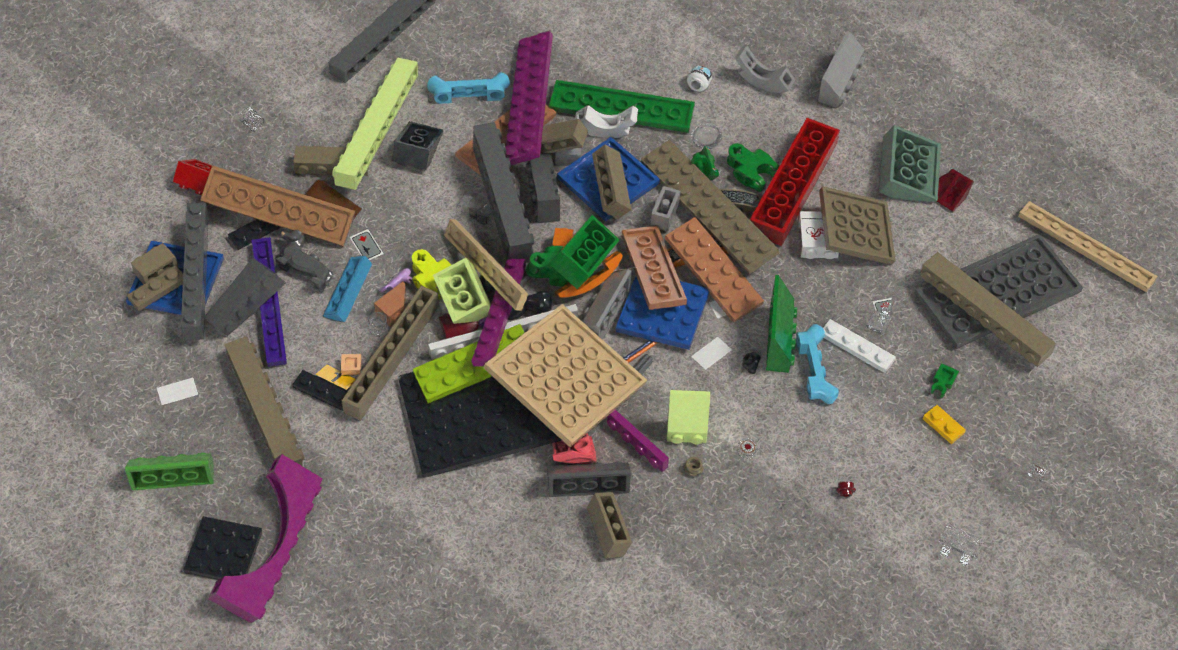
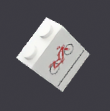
[798,211,839,259]

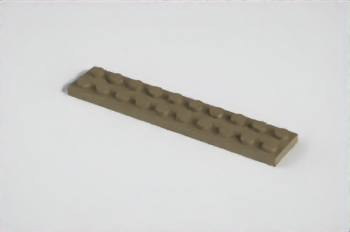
[641,139,780,274]

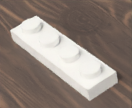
[823,319,896,373]

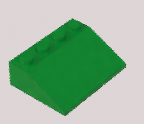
[766,275,797,373]

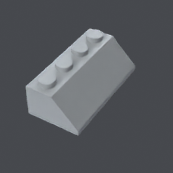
[818,31,866,109]
[582,269,632,340]

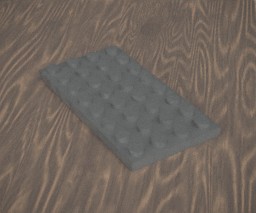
[914,234,1083,349]

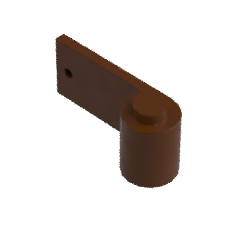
[304,180,362,220]

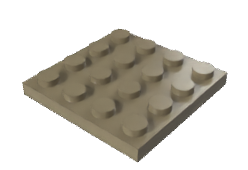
[819,186,896,265]

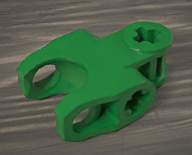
[727,143,779,192]
[525,246,568,286]

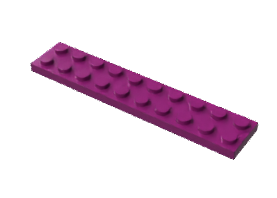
[505,31,553,166]

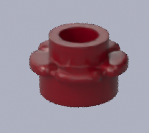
[836,482,856,497]

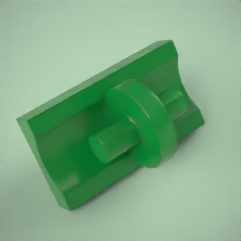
[691,146,719,180]

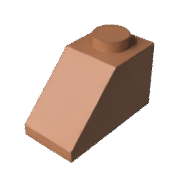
[374,281,406,327]

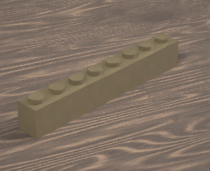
[920,252,1056,367]
[342,286,439,421]
[225,336,305,466]

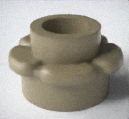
[684,457,704,476]

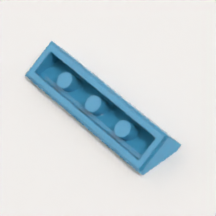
[323,256,372,322]

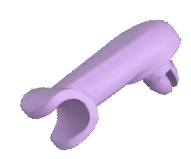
[379,268,413,293]

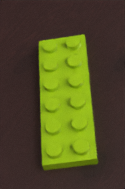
[412,324,525,403]

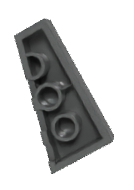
[526,153,560,223]

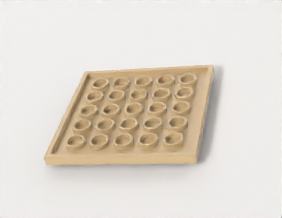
[484,304,647,447]

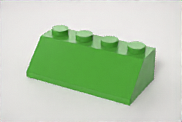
[125,453,214,490]

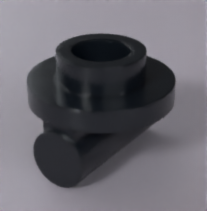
[742,352,761,374]

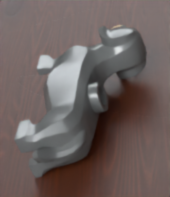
[276,230,332,293]

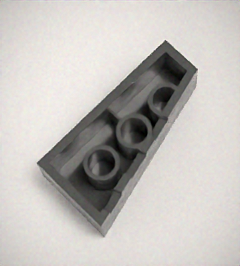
[204,258,286,336]

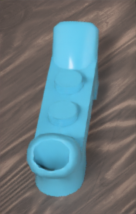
[427,72,510,104]
[796,324,839,404]

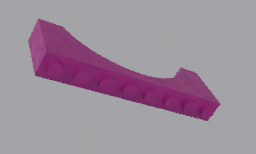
[208,454,323,623]

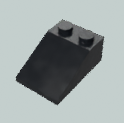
[392,121,444,170]

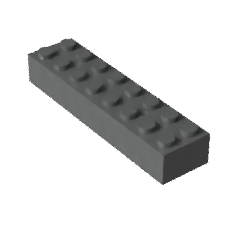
[472,122,534,263]

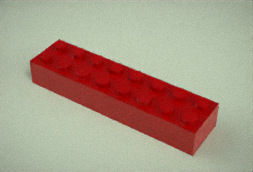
[750,118,840,246]

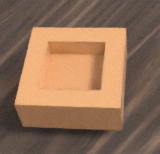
[341,354,362,375]

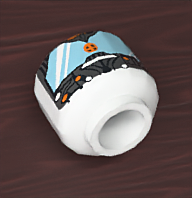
[687,65,712,92]

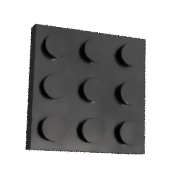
[183,516,263,580]

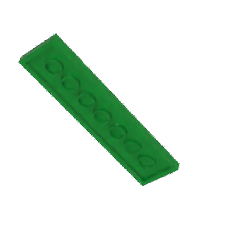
[549,80,695,133]

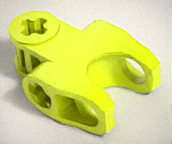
[412,249,451,302]

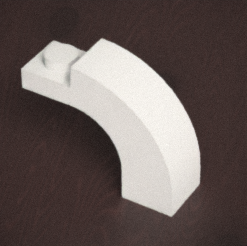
[575,105,638,139]

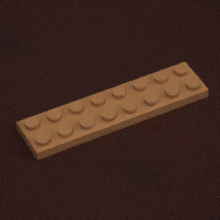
[200,165,355,247]

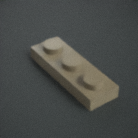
[127,266,183,311]

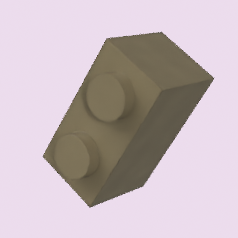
[131,243,178,284]

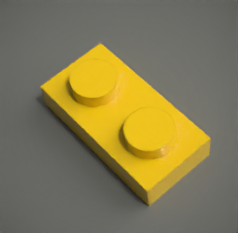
[923,405,966,444]

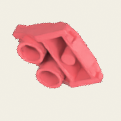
[552,433,597,464]

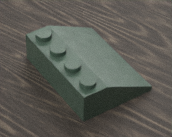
[879,125,941,202]

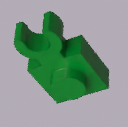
[930,363,959,398]

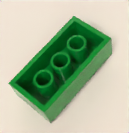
[549,215,620,289]

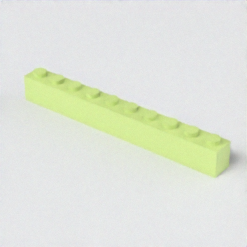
[332,58,418,190]

